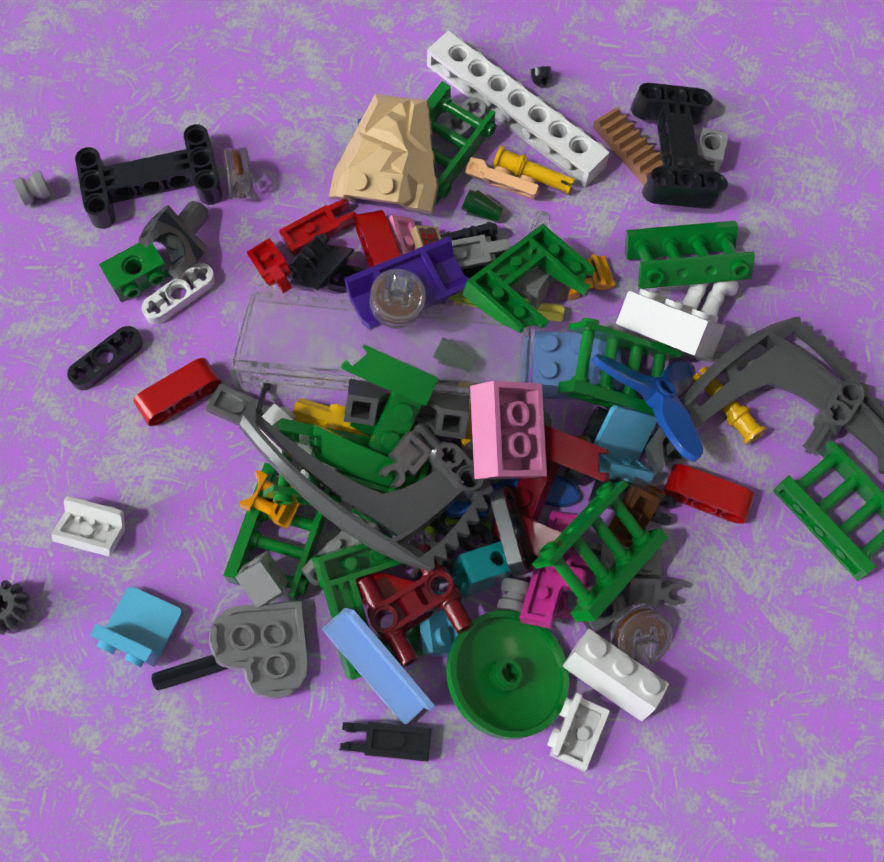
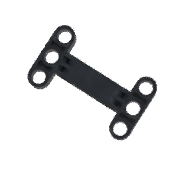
[630,83,728,209]
[75,124,223,229]

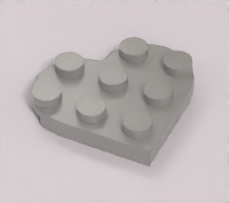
[208,601,308,699]

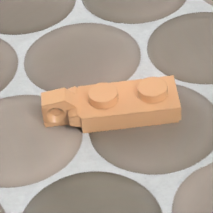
[465,157,540,200]

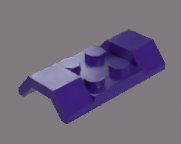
[344,236,470,330]

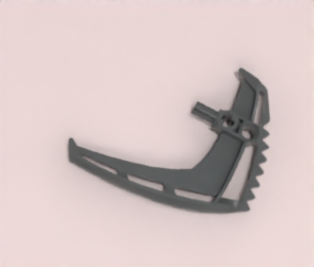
[645,317,884,474]
[239,399,501,571]

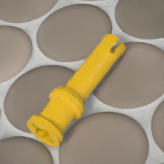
[492,145,575,195]
[693,366,767,446]

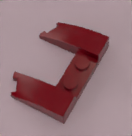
[491,425,610,556]

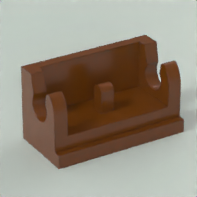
[608,477,665,547]

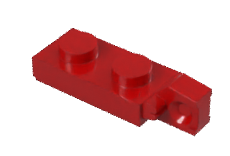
[246,237,293,294]

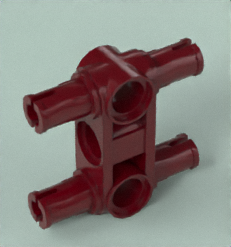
[357,543,474,668]

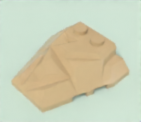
[329,94,438,214]

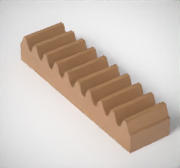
[593,107,663,185]

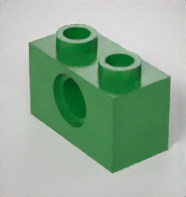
[99,242,170,302]

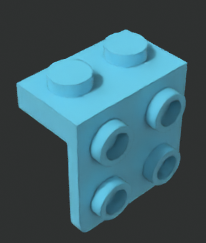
[593,405,657,484]
[90,587,182,668]

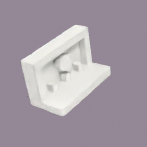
[51,496,125,557]
[547,692,610,772]

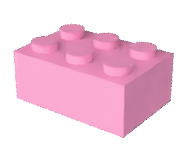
[470,381,547,479]

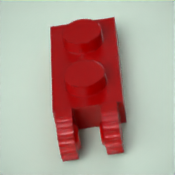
[279,199,356,256]

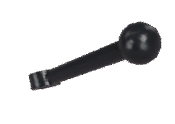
[256,380,271,417]

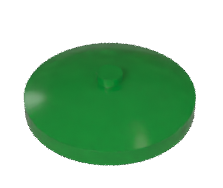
[446,610,569,740]

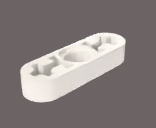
[142,263,215,324]

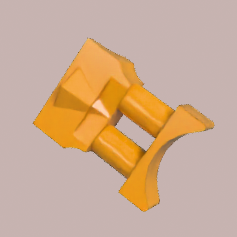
[568,254,616,301]
[239,470,300,529]

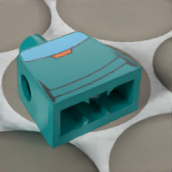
[450,541,512,599]

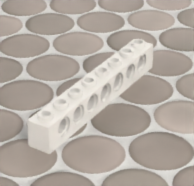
[427,31,610,188]

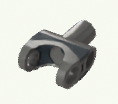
[138,201,209,278]

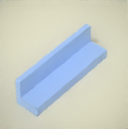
[322,608,436,726]

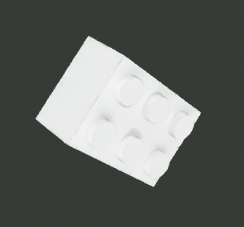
[616,288,726,358]

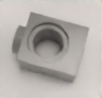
[696,127,729,172]
[235,551,289,607]

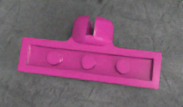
[520,511,593,629]

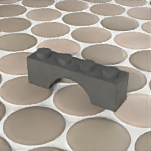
[343,379,470,439]

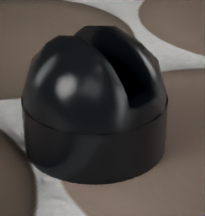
[530,66,552,86]

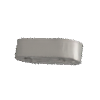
[445,97,486,138]

